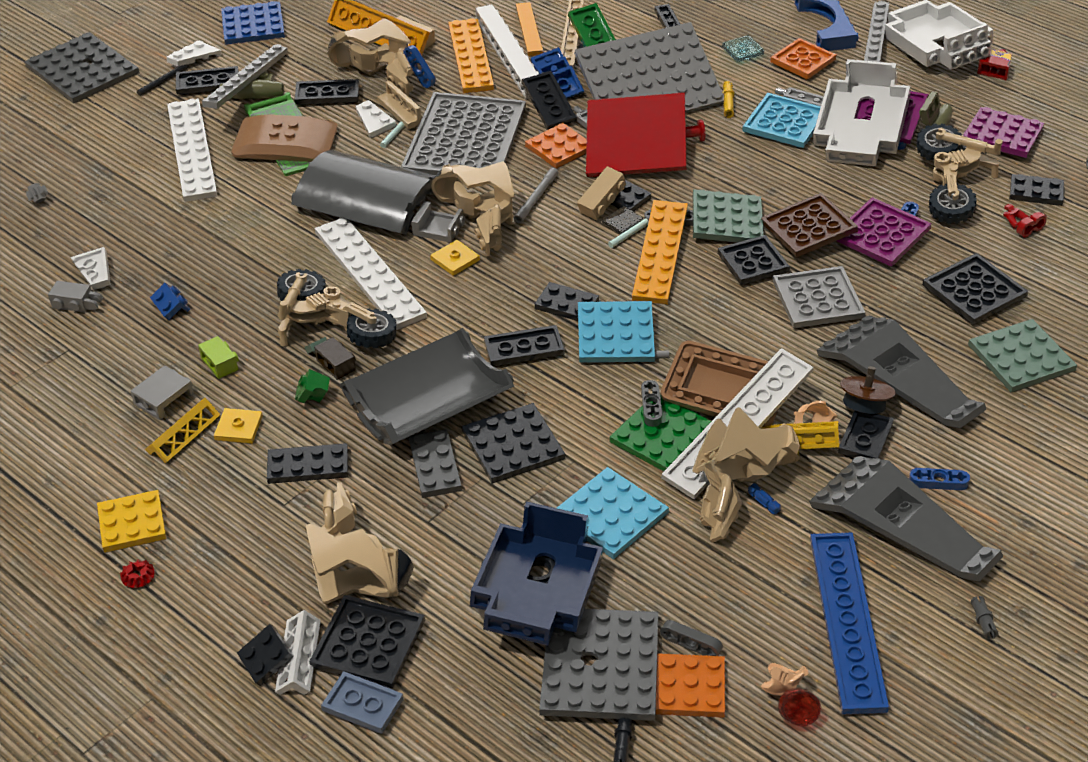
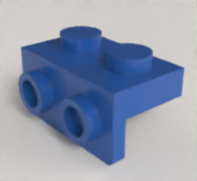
[150,283,190,320]

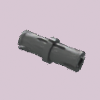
[970,596,999,639]

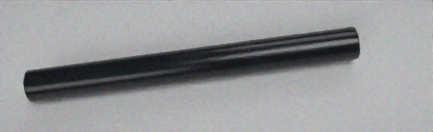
[137,64,188,96]

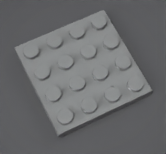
[773,266,865,328]

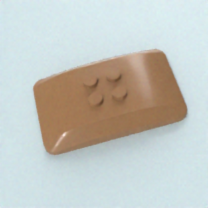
[231,115,338,162]
[661,341,778,427]

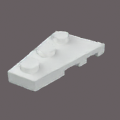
[166,41,221,67]
[356,100,396,138]
[71,247,111,290]

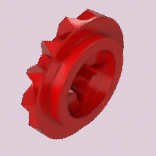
[120,559,155,588]

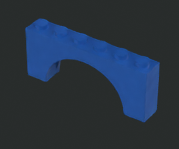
[795,0,859,51]

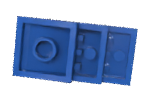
[531,47,584,99]

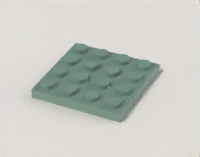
[692,189,763,242]
[968,319,1077,392]

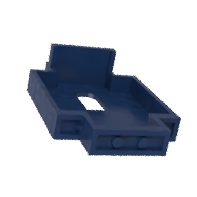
[470,502,603,645]

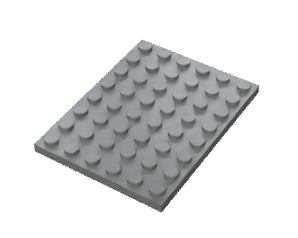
[574,22,724,113]
[401,92,526,179]

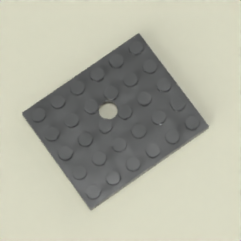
[24,32,140,104]
[539,609,658,721]

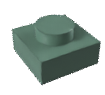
[304,337,327,354]

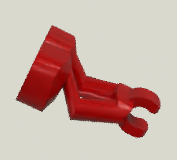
[1003,204,1047,238]

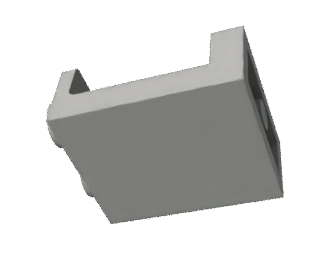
[412,201,465,243]
[131,365,194,420]

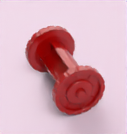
[686,119,706,141]

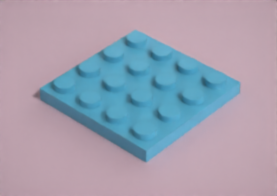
[743,93,821,148]
[578,301,655,362]
[557,467,669,559]

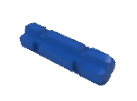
[748,483,781,515]

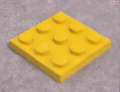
[97,490,167,553]

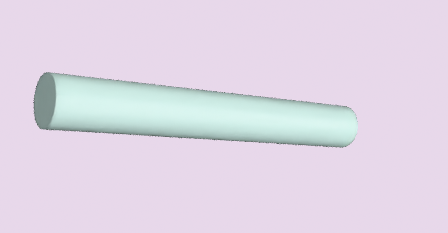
[380,121,405,148]
[608,219,649,248]

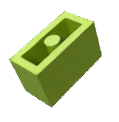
[198,336,239,379]

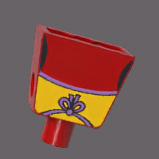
[977,49,1012,80]

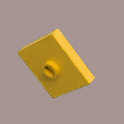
[430,240,480,276]
[214,408,263,444]

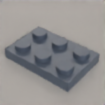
[321,671,404,734]

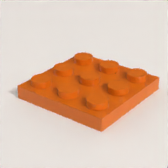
[770,38,836,79]
[525,123,587,169]
[655,653,725,718]

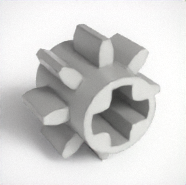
[26,183,48,204]

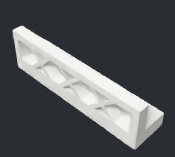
[275,610,321,695]

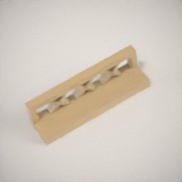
[377,80,422,130]

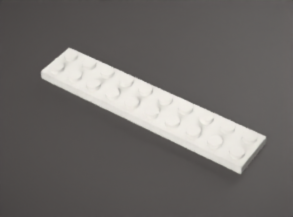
[167,99,218,202]
[315,218,427,330]
[662,348,813,499]

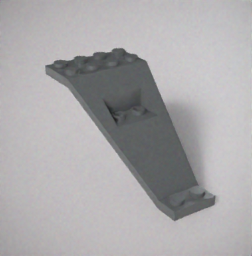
[817,316,987,428]
[809,456,1003,581]

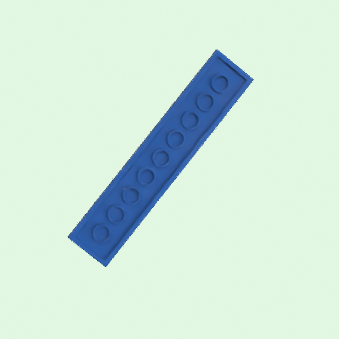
[810,532,889,714]

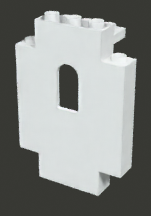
[885,0,993,70]
[813,59,910,166]

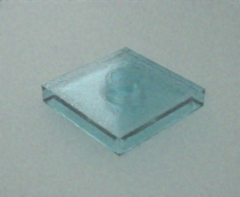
[722,35,764,62]

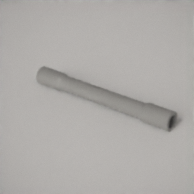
[513,167,558,224]

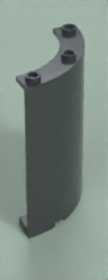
[291,150,436,235]
[340,328,514,445]

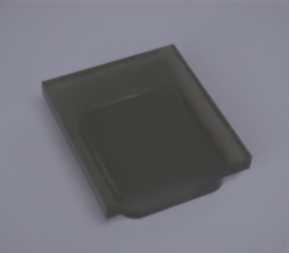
[602,206,643,234]

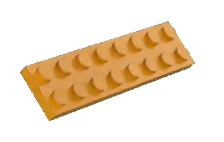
[327,0,430,60]
[448,18,494,94]
[632,200,688,305]

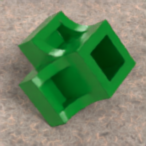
[295,369,330,403]

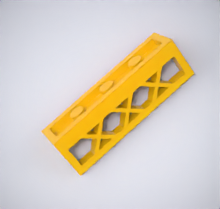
[145,398,220,463]
[760,421,839,449]

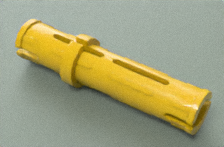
[723,81,735,118]

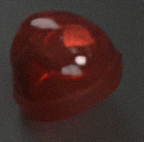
[778,688,821,727]

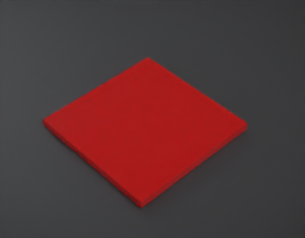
[586,92,687,177]

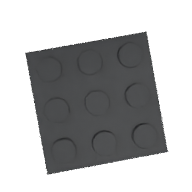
[718,235,790,285]

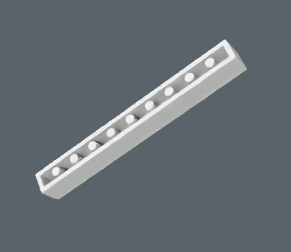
[476,4,539,99]

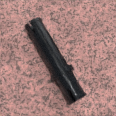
[613,717,633,762]

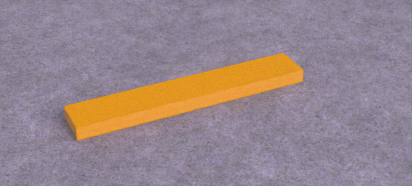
[516,2,543,56]

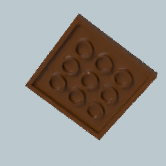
[761,193,858,258]

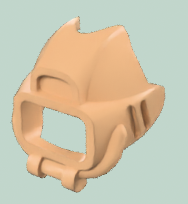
[794,401,837,423]
[761,663,808,697]

